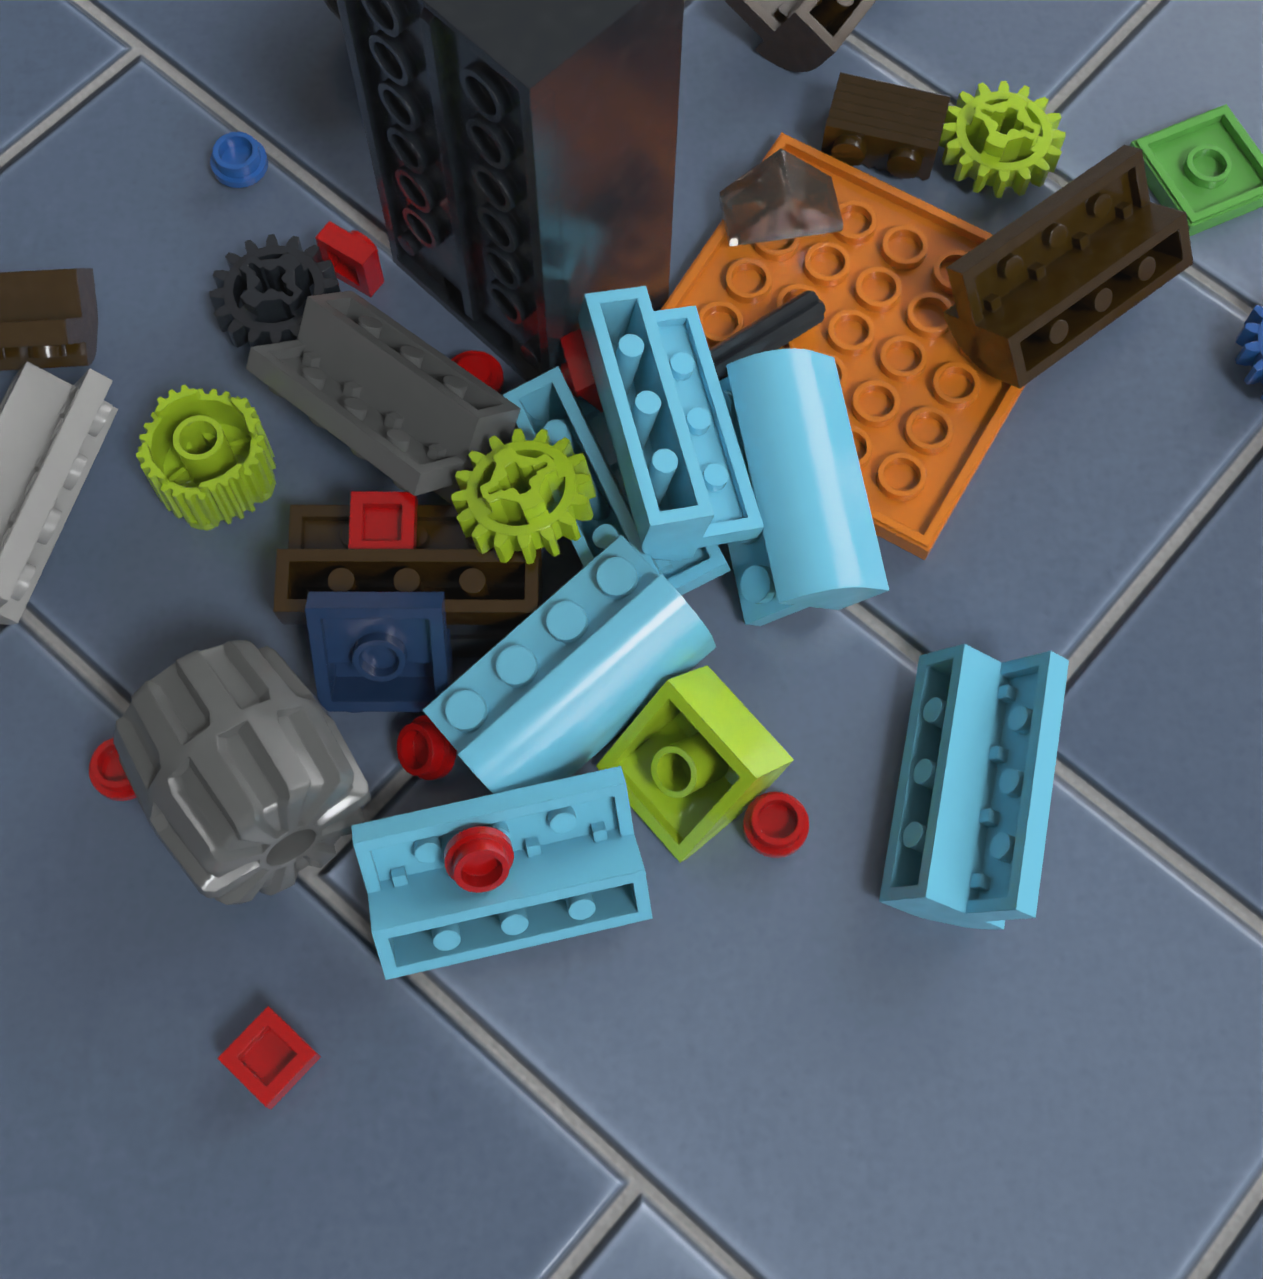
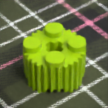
[136,384,276,531]

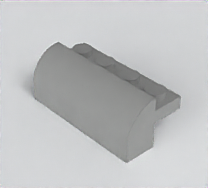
[0,361,118,625]

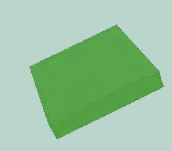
[1130,104,1263,236]

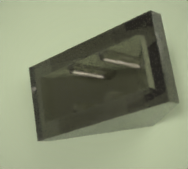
[719,148,844,247]

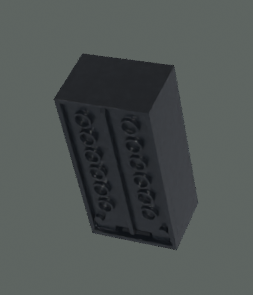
[337,0,684,382]

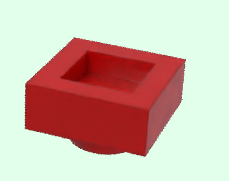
[315,221,384,298]
[560,329,603,412]
[348,491,418,549]
[217,1006,321,1110]

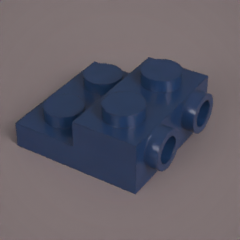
[305,592,454,713]

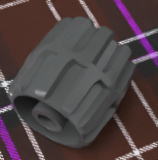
[113,640,371,905]

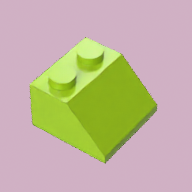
[596,665,794,863]

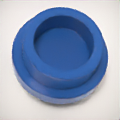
[210,132,268,188]

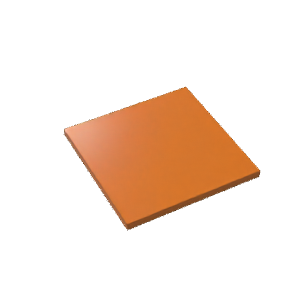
[661,132,1027,560]

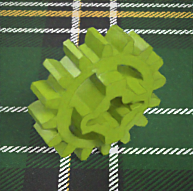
[939,81,1066,198]
[451,428,596,564]

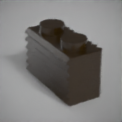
[821,72,951,181]

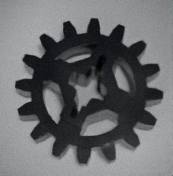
[209,234,341,348]

